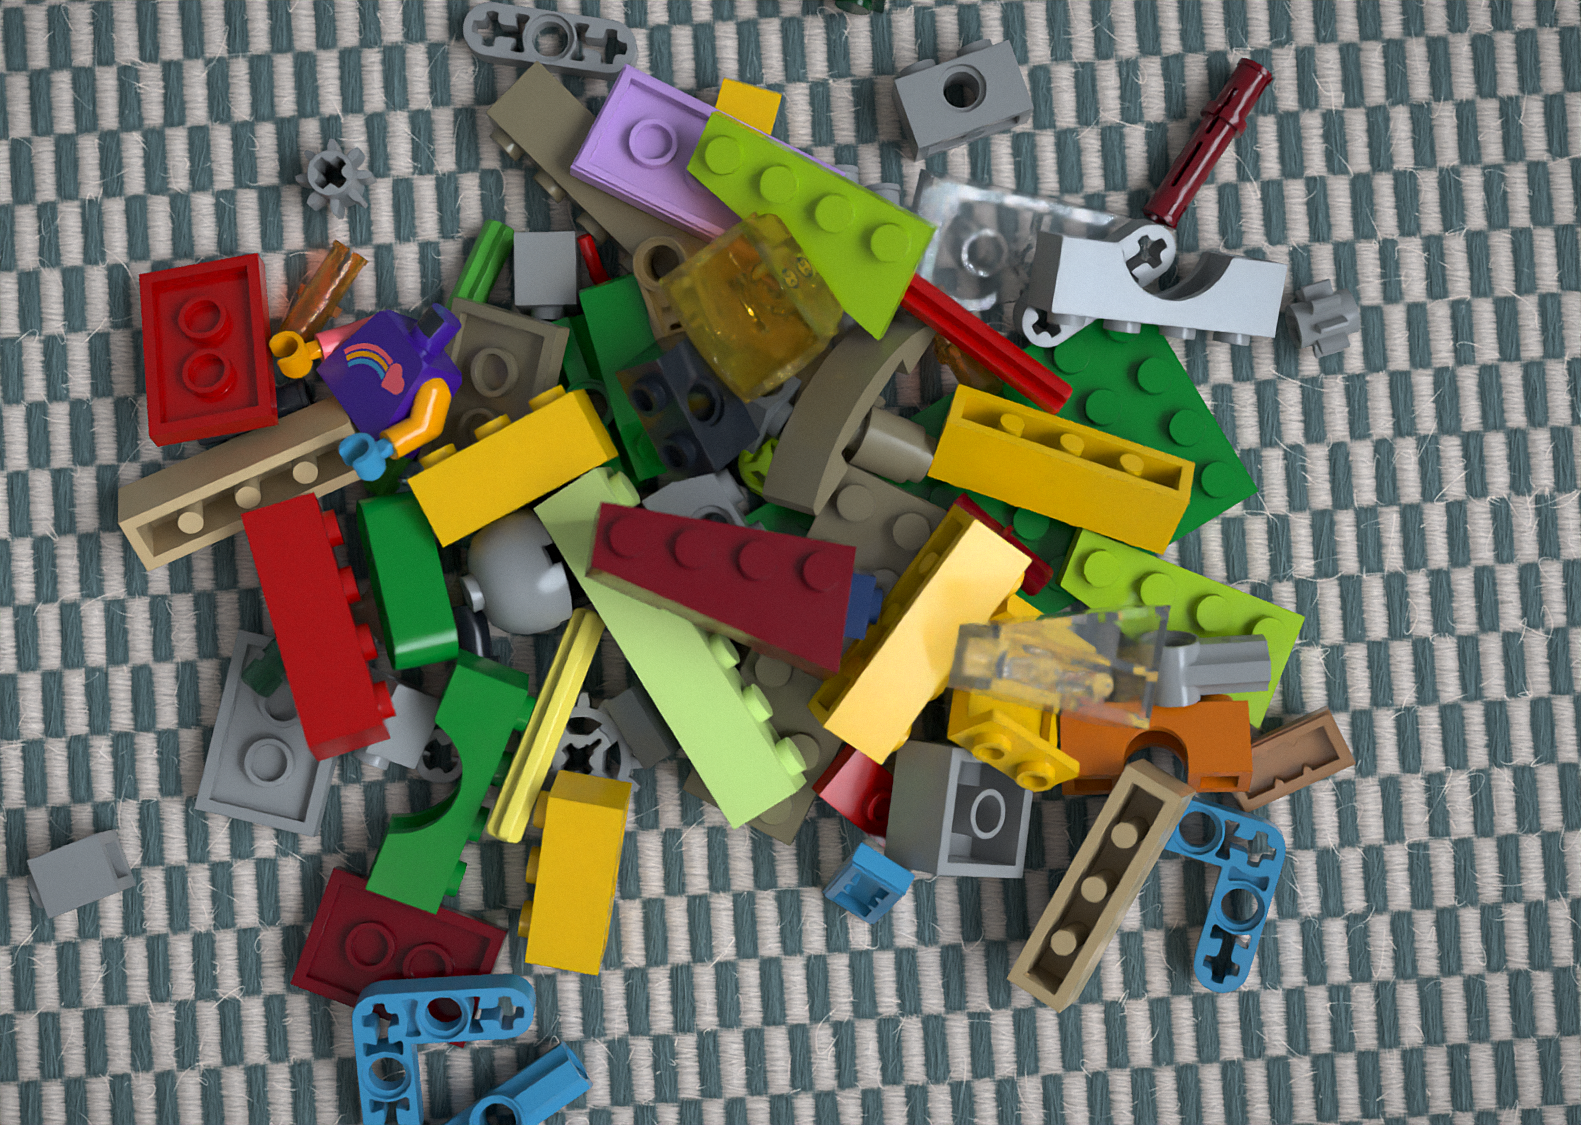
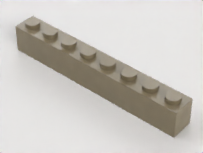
[486,60,886,450]

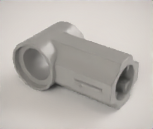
[1143,630,1271,707]

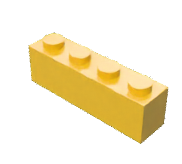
[927,383,1195,555]
[806,503,1032,765]

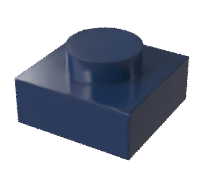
[844,568,883,640]

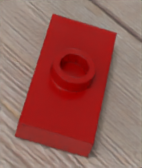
[811,744,894,849]

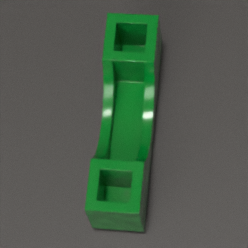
[365,649,536,914]

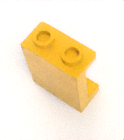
[947,594,1093,793]

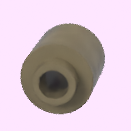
[845,405,937,484]

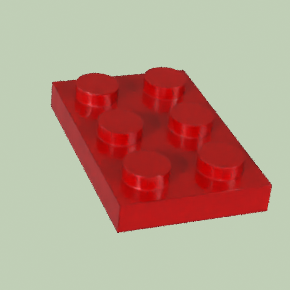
[139,253,279,447]

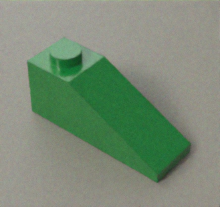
[579,272,668,481]

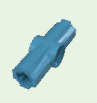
[442,1041,593,1125]

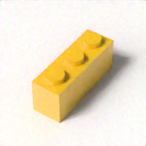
[407,384,619,547]
[518,770,632,976]

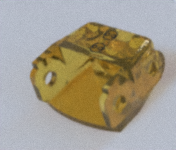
[658,211,843,404]

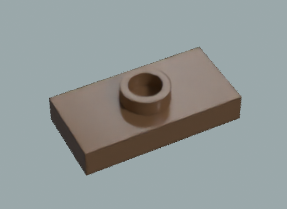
[1232,705,1356,813]

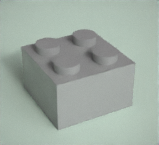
[884,739,1033,878]

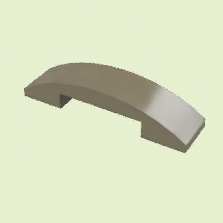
[762,312,937,517]

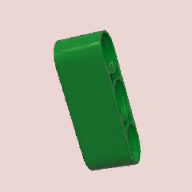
[356,490,459,671]

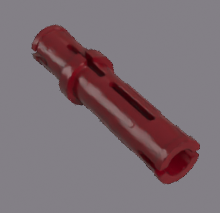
[1142,58,1273,231]

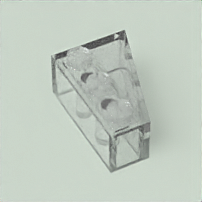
[948,605,1171,730]

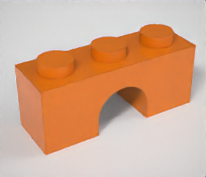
[1059,694,1253,795]

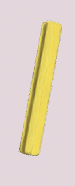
[486,608,606,844]

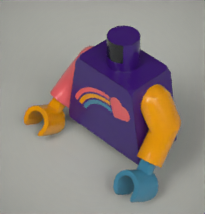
[269,303,462,481]

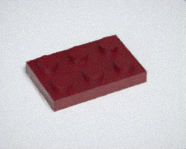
[290,866,509,1048]

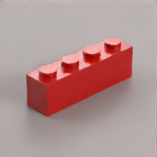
[241,492,397,762]

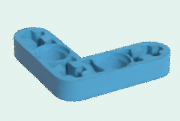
[1164,796,1286,993]
[352,974,536,1125]

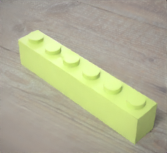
[533,467,807,830]

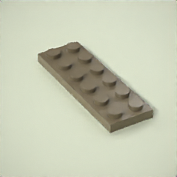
[682,461,948,846]

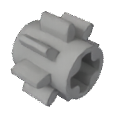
[296,139,377,219]
[1285,279,1360,359]

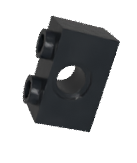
[615,325,760,483]

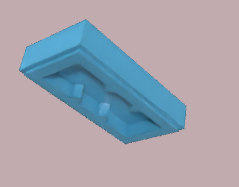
[822,842,916,925]

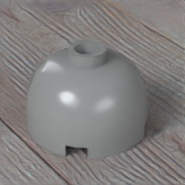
[459,508,573,635]

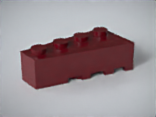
[584,502,857,681]

